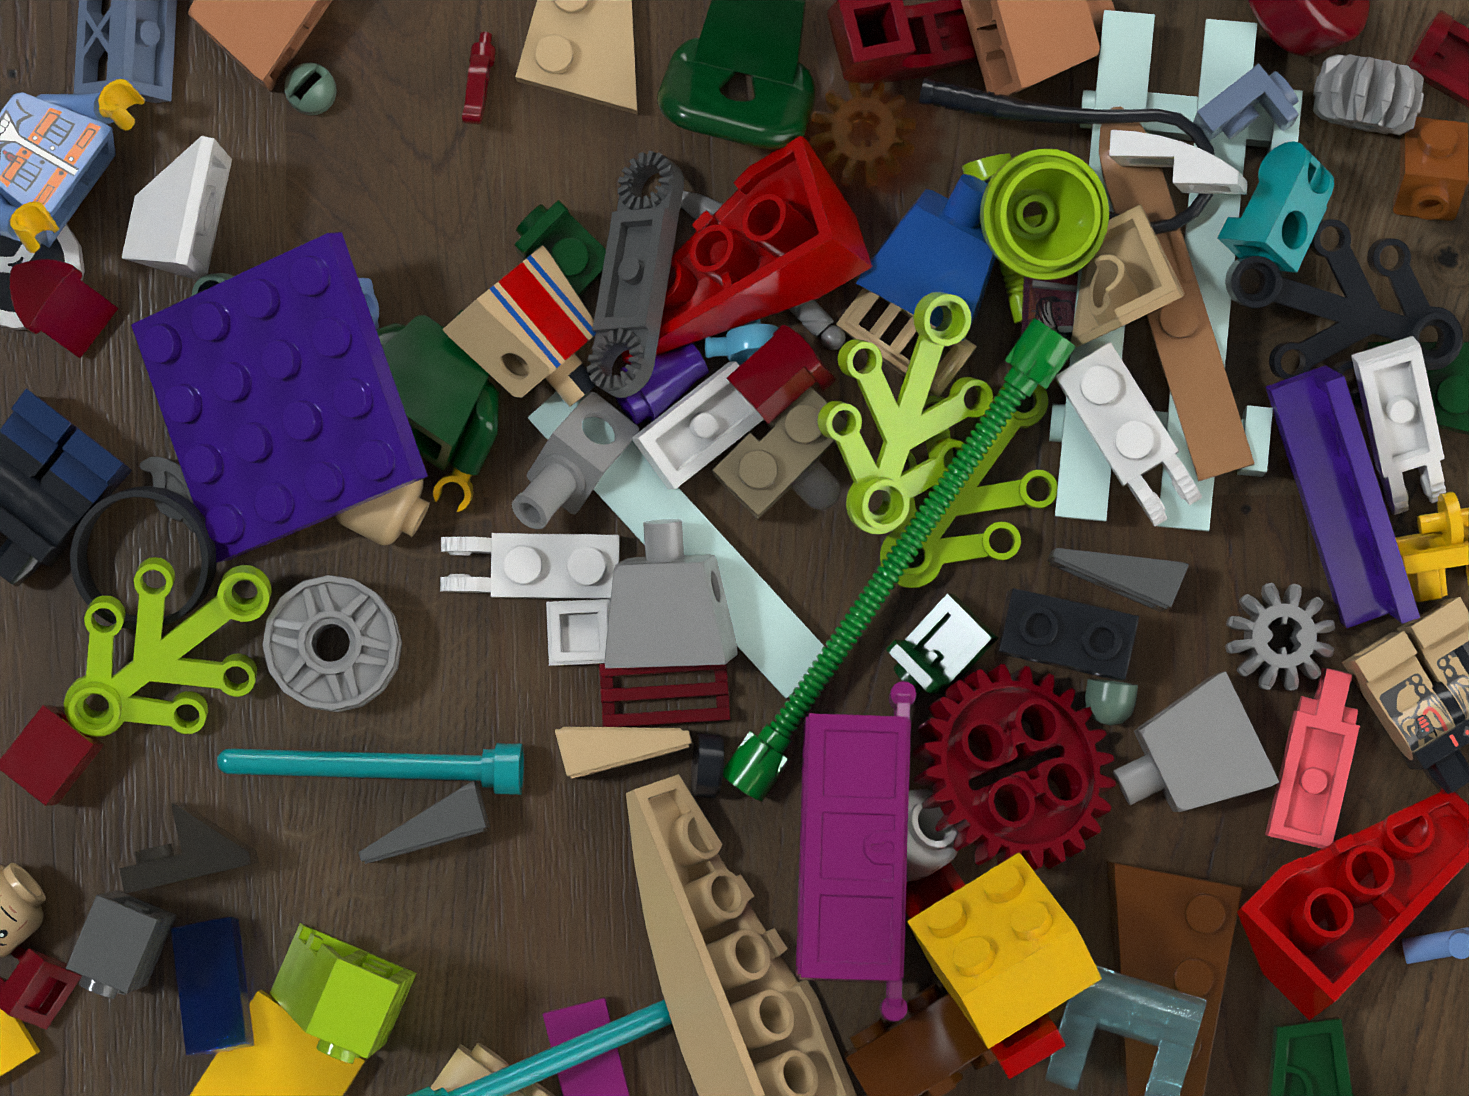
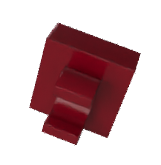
[0,947,82,1030]

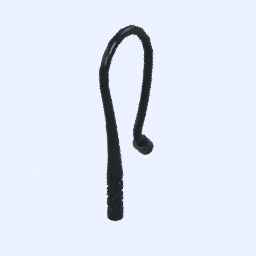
[919,78,1215,235]

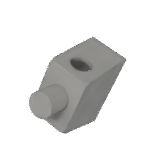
[605,519,738,668]
[1113,671,1279,812]

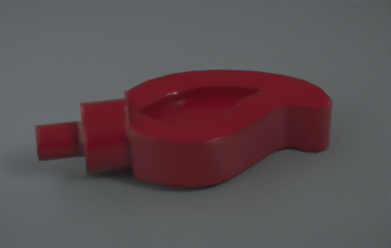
[462,32,496,125]

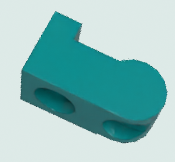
[1217,141,1334,272]

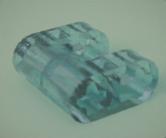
[1045,966,1207,1096]

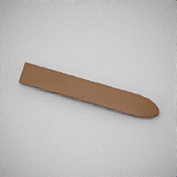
[1099,106,1255,482]

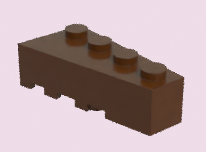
[1107,861,1242,1096]

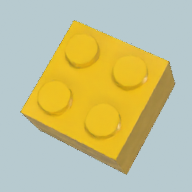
[907,852,1102,1049]

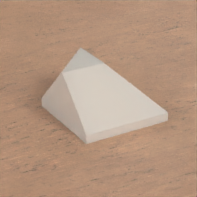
[122,136,232,280]

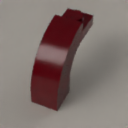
[827,0,978,84]

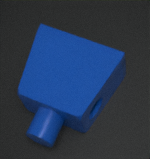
[856,174,996,341]

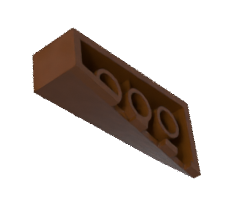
[844,979,1107,1096]

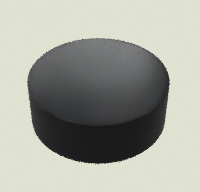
[691,733,724,799]

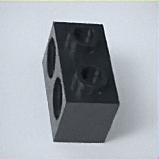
[994,588,1139,681]

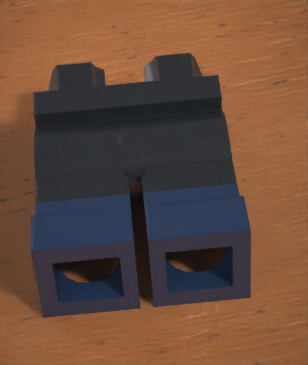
[0,388,132,587]

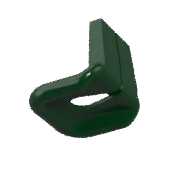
[657,0,815,149]

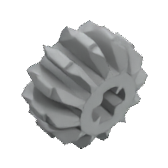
[1313,54,1424,135]
[1225,583,1335,691]

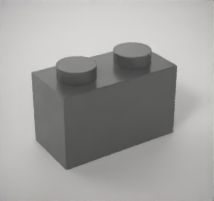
[66,890,177,999]

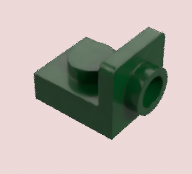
[514,200,606,298]

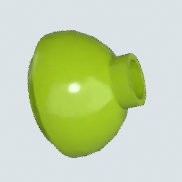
[980,149,1109,280]

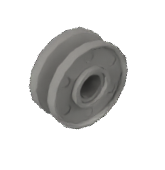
[263,575,402,712]

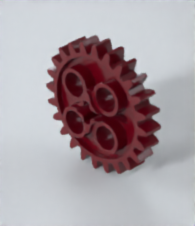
[913,664,1116,871]

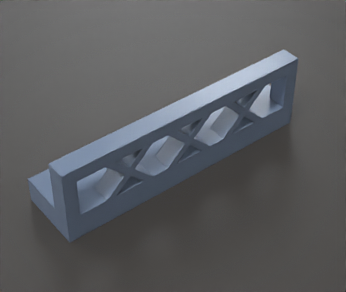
[74,0,177,103]

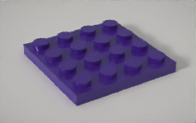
[131,232,428,563]

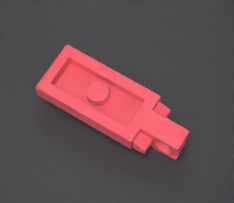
[1265,668,1360,849]

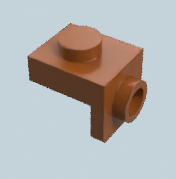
[1393,117,1469,221]

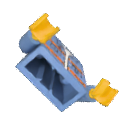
[0,79,145,253]

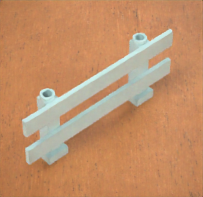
[1049,10,1303,532]

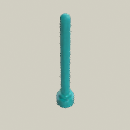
[217,743,524,795]
[407,999,672,1096]

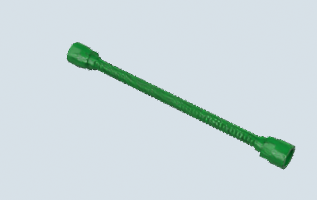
[723,318,1076,802]

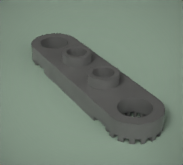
[587,151,684,398]

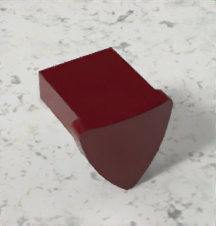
[1405,10,1469,108]
[10,259,119,358]
[726,325,837,424]

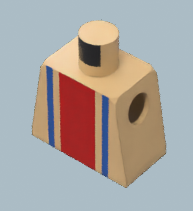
[442,245,596,407]

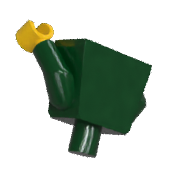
[376,310,499,512]

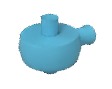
[705,319,779,365]

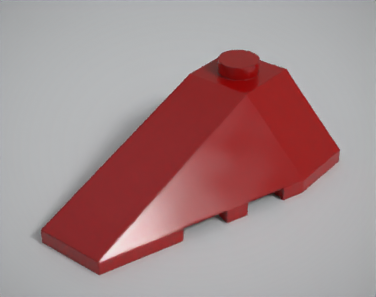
[621,136,872,364]

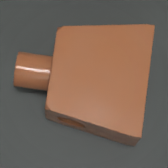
[188,0,332,92]
[961,0,1115,96]

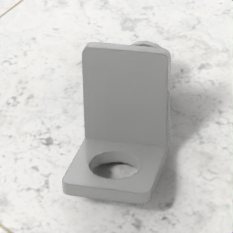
[512,392,639,529]

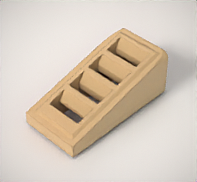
[835,288,977,398]
[555,727,693,779]

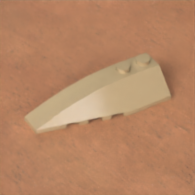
[626,774,857,1096]

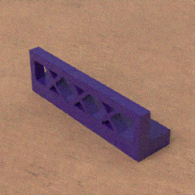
[1265,365,1420,628]

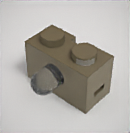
[713,387,847,520]

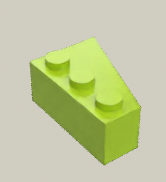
[270,923,417,1064]

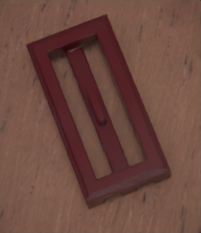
[599,663,730,727]

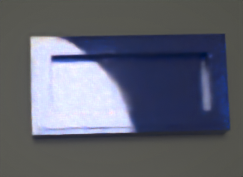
[171,917,254,1057]

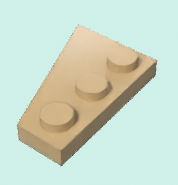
[515,0,638,115]

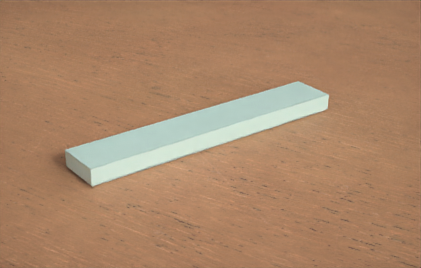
[528,391,825,699]

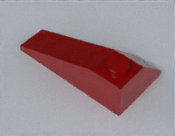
[1237,791,1469,1021]

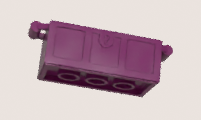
[796,681,916,1022]

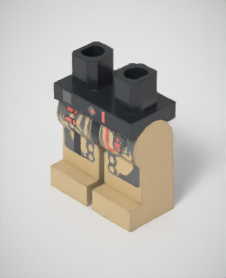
[1342,597,1469,794]

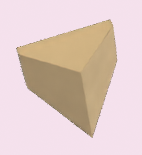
[1071,204,1185,348]

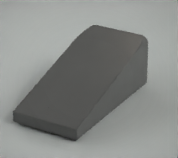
[1047,548,1189,612]
[358,781,490,864]

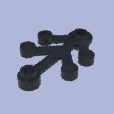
[1225,219,1463,400]

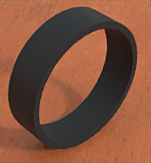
[70,486,217,630]

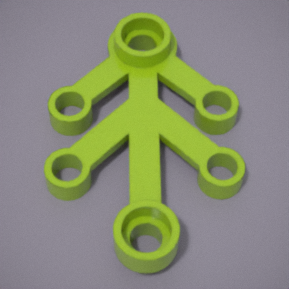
[817,292,993,534]
[880,384,1058,588]
[64,557,271,737]

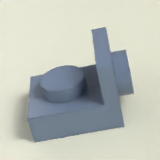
[1193,64,1299,141]

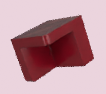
[0,705,104,806]

